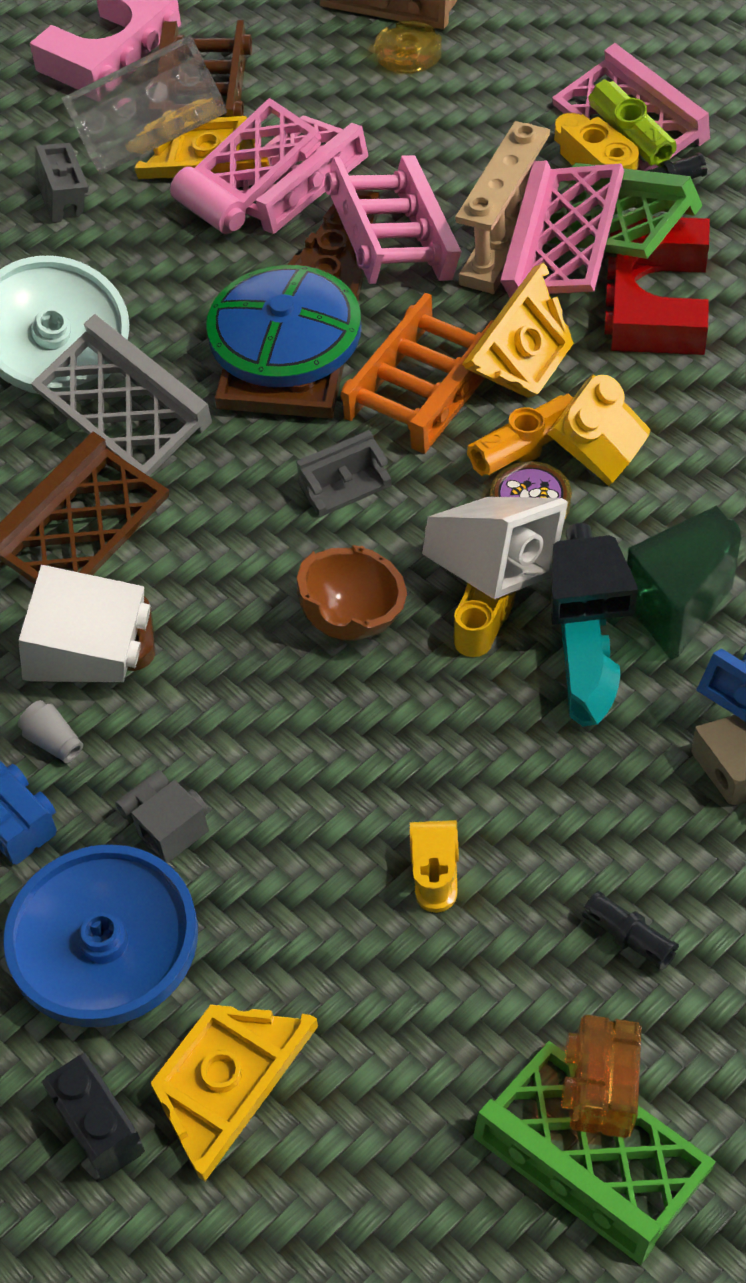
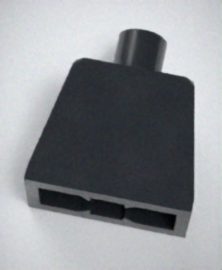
[551,523,638,625]

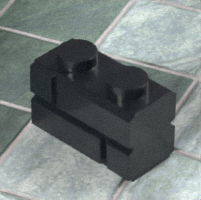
[42,1053,145,1180]

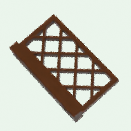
[0,431,169,584]

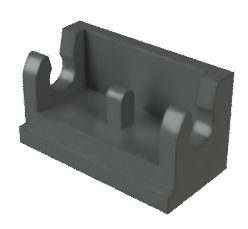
[35,143,89,222]
[297,430,392,517]

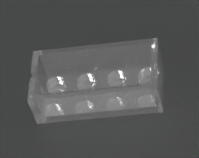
[61,34,227,175]

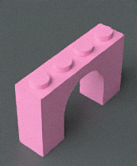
[30,0,181,98]

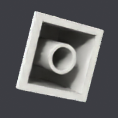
[422,497,568,599]
[19,565,151,682]

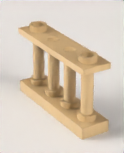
[455,121,550,294]

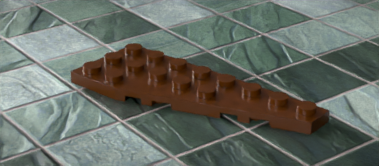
[215,190,380,419]

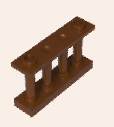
[149,20,252,138]

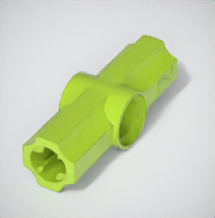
[588,79,676,167]

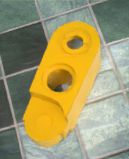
[554,113,639,170]

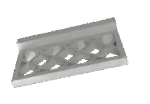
[31,314,212,476]

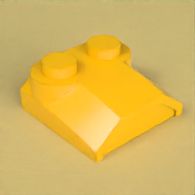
[547,374,650,486]

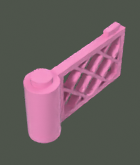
[170,98,321,234]

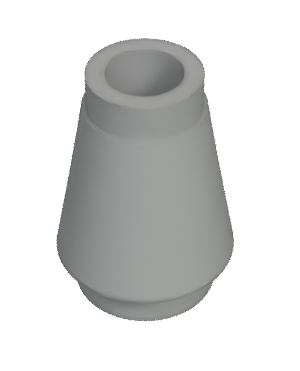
[18,700,84,763]

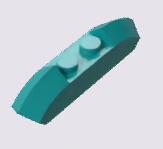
[561,619,620,727]

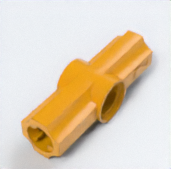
[467,393,574,476]

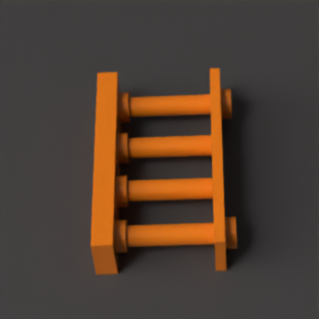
[341,293,493,454]

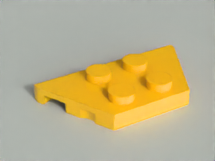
[135,116,270,179]
[462,263,574,398]
[151,1005,318,1181]

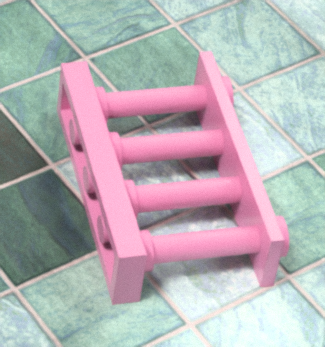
[324,156,462,284]

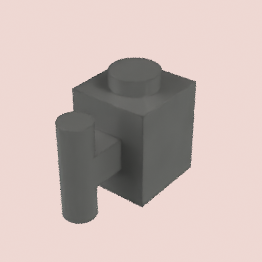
[115,770,209,863]

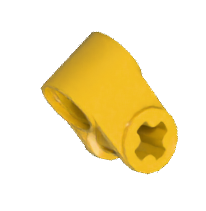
[454,583,516,657]
[410,820,459,913]

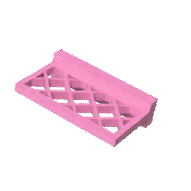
[552,43,710,171]
[228,115,368,234]
[500,160,624,298]

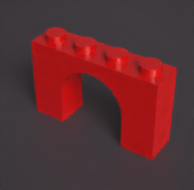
[604,216,710,355]

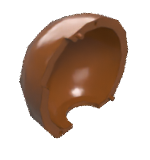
[297,545,407,641]

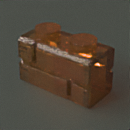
[561,1015,642,1138]

